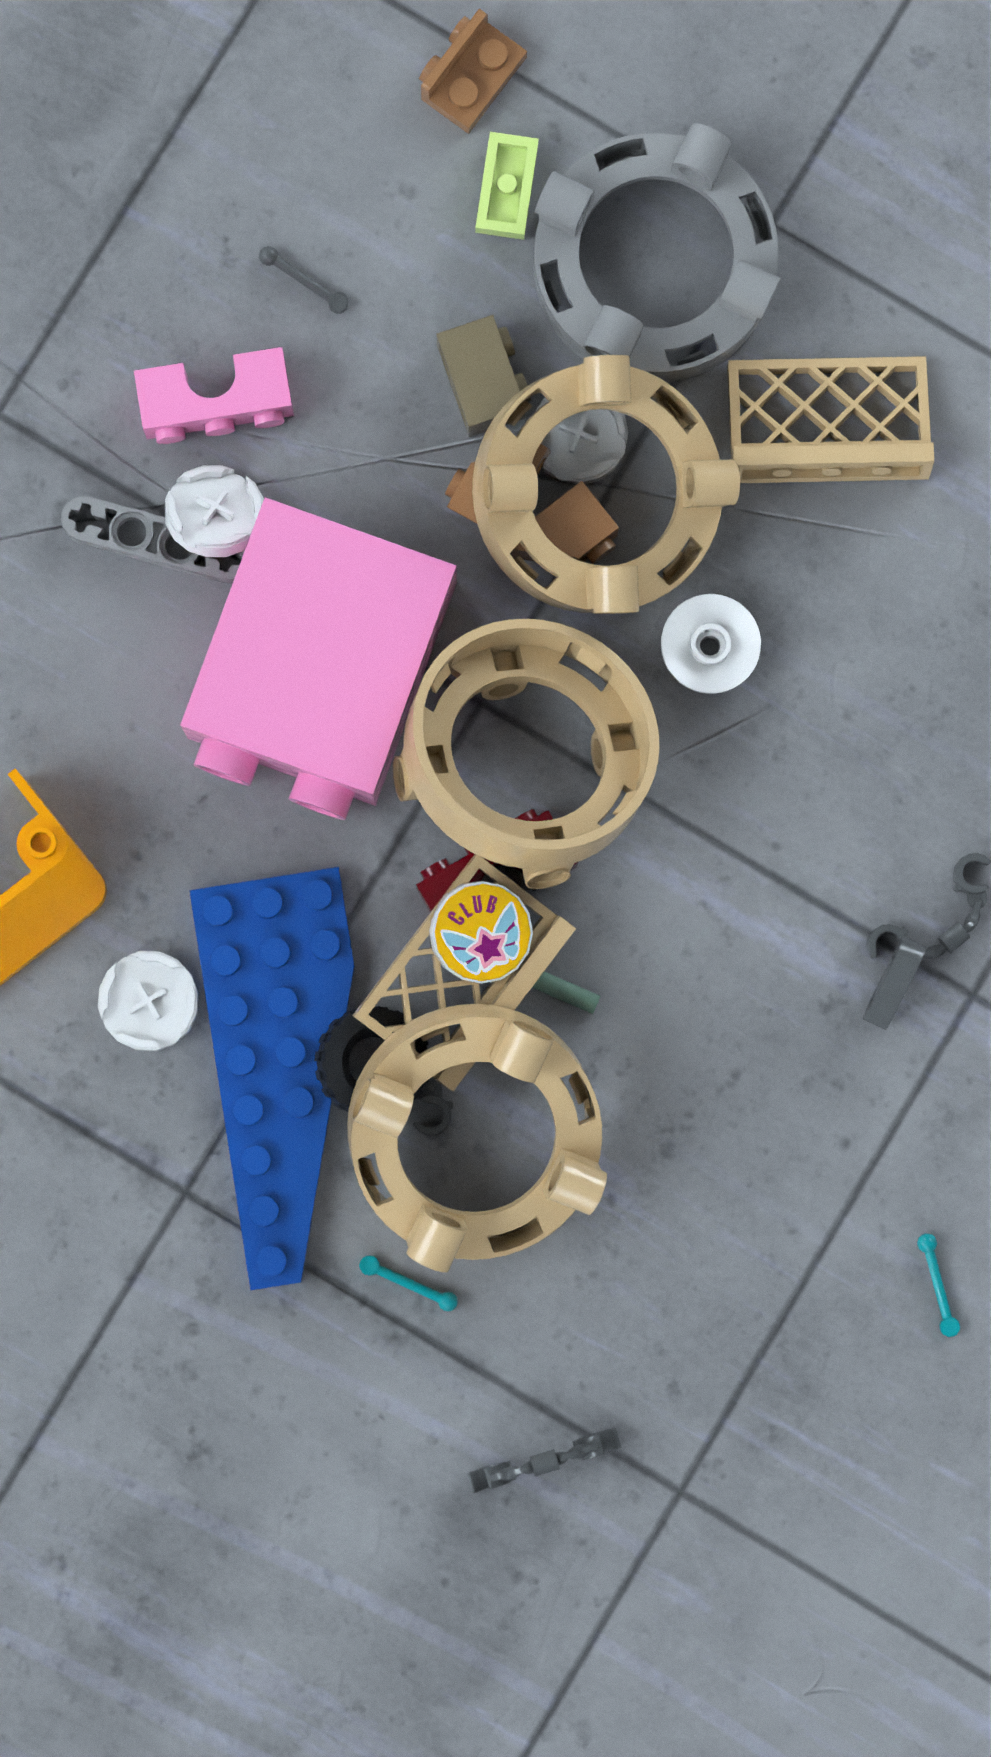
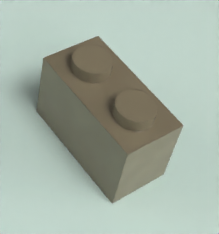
[436,315,532,437]

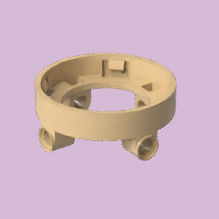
[472,355,740,614]
[393,619,660,889]
[347,1004,607,1272]

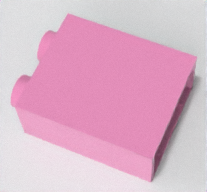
[180,497,457,820]

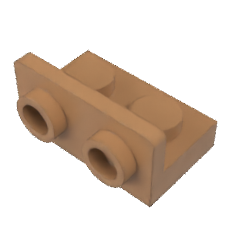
[419,8,527,134]

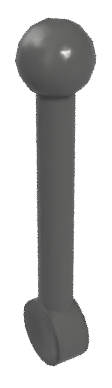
[259,246,348,314]

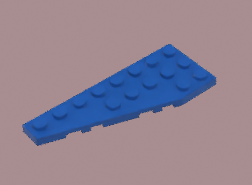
[189,867,355,1291]

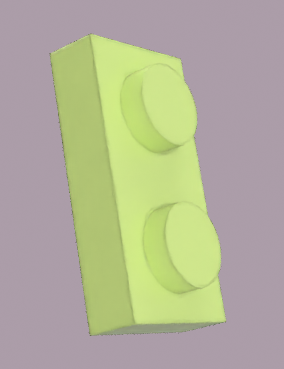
[475,132,539,240]

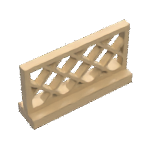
[727,356,934,483]
[352,854,576,1091]

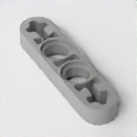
[61,496,245,584]

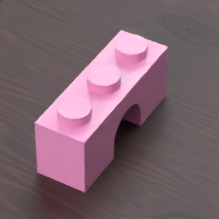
[134,347,294,444]

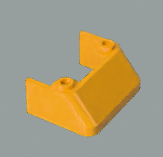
[0,768,107,986]

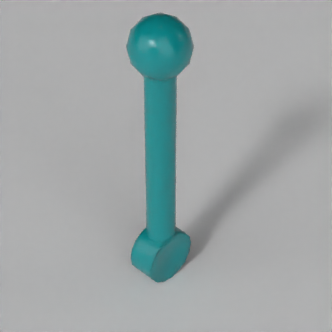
[917,1233,960,1337]
[359,1255,458,1312]

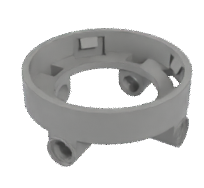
[533,123,781,383]

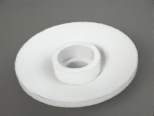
[661,594,761,694]

